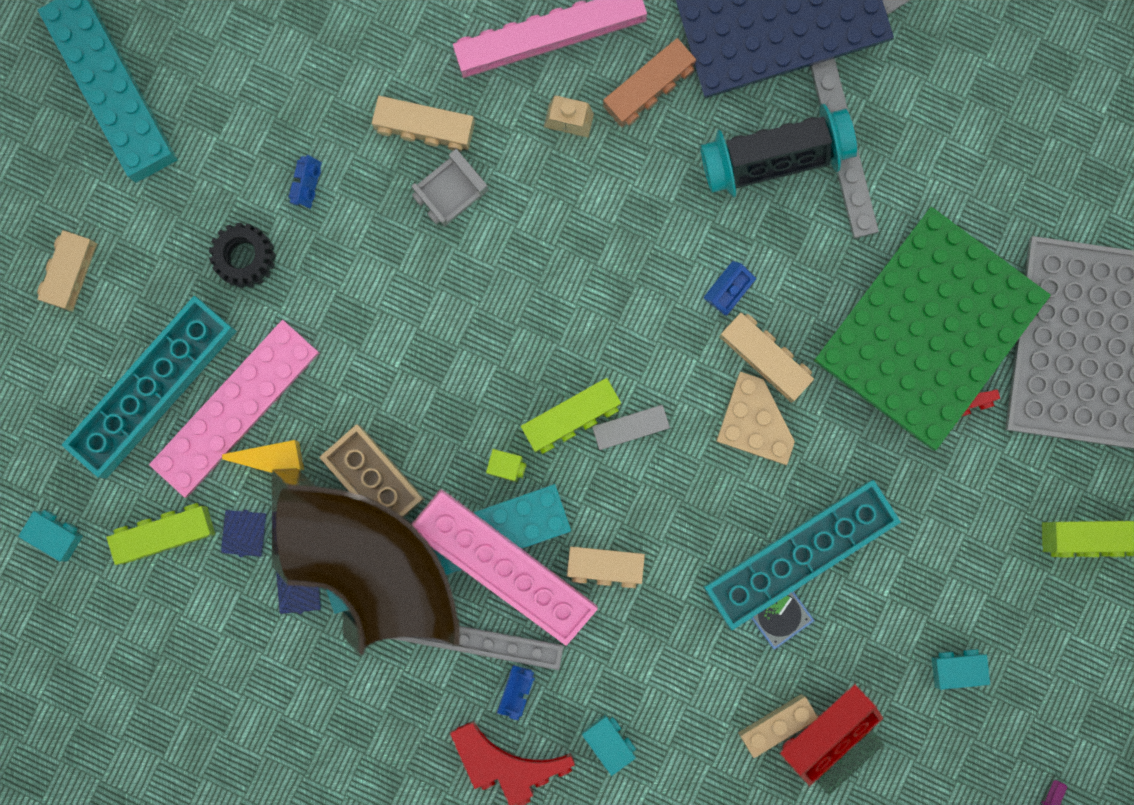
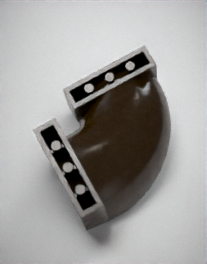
[272,468,460,655]

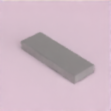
[592,405,670,451]

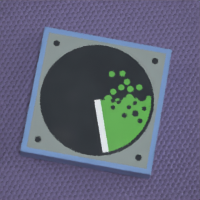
[751,592,814,650]

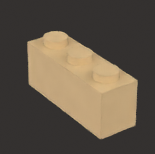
[37,230,97,312]
[567,546,645,588]
[738,694,818,758]

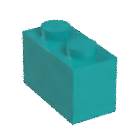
[18,509,83,562]
[931,649,990,690]
[582,714,637,776]

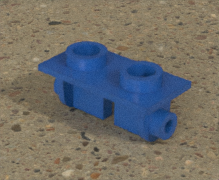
[288,155,322,209]
[497,665,535,721]

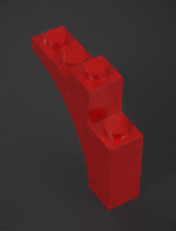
[450,720,575,805]

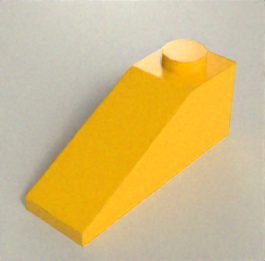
[222,440,304,473]

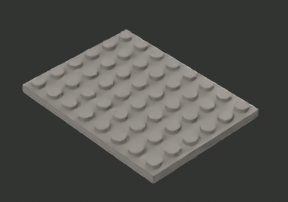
[1005,236,1134,449]

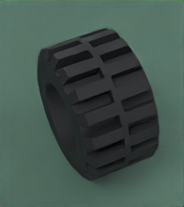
[209,223,276,288]

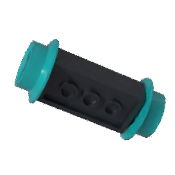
[700,103,857,198]

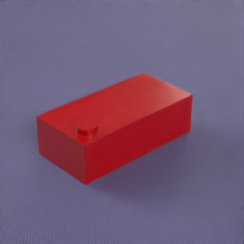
[780,684,883,787]

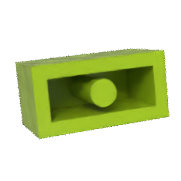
[486,449,527,482]

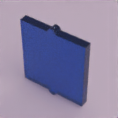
[221,509,267,557]
[276,572,321,614]

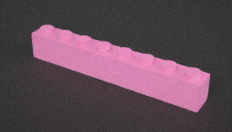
[453,0,647,78]

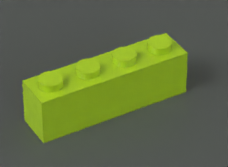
[521,378,621,454]
[106,503,216,565]

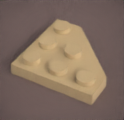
[716,372,795,465]

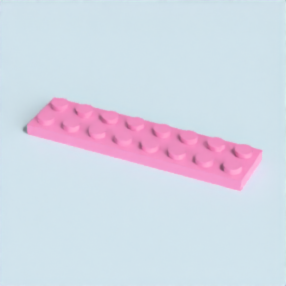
[149,319,320,498]
[412,489,598,646]

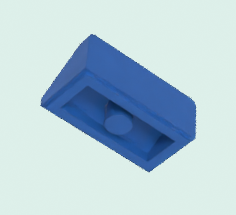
[703,261,757,316]

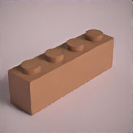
[603,38,696,128]

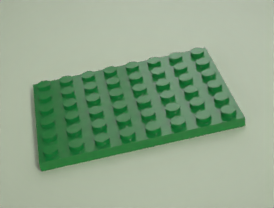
[814,206,1051,451]

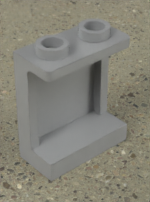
[411,149,489,227]

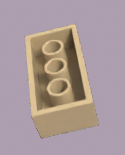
[319,424,425,518]

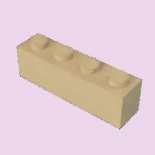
[372,96,475,152]
[719,313,814,403]

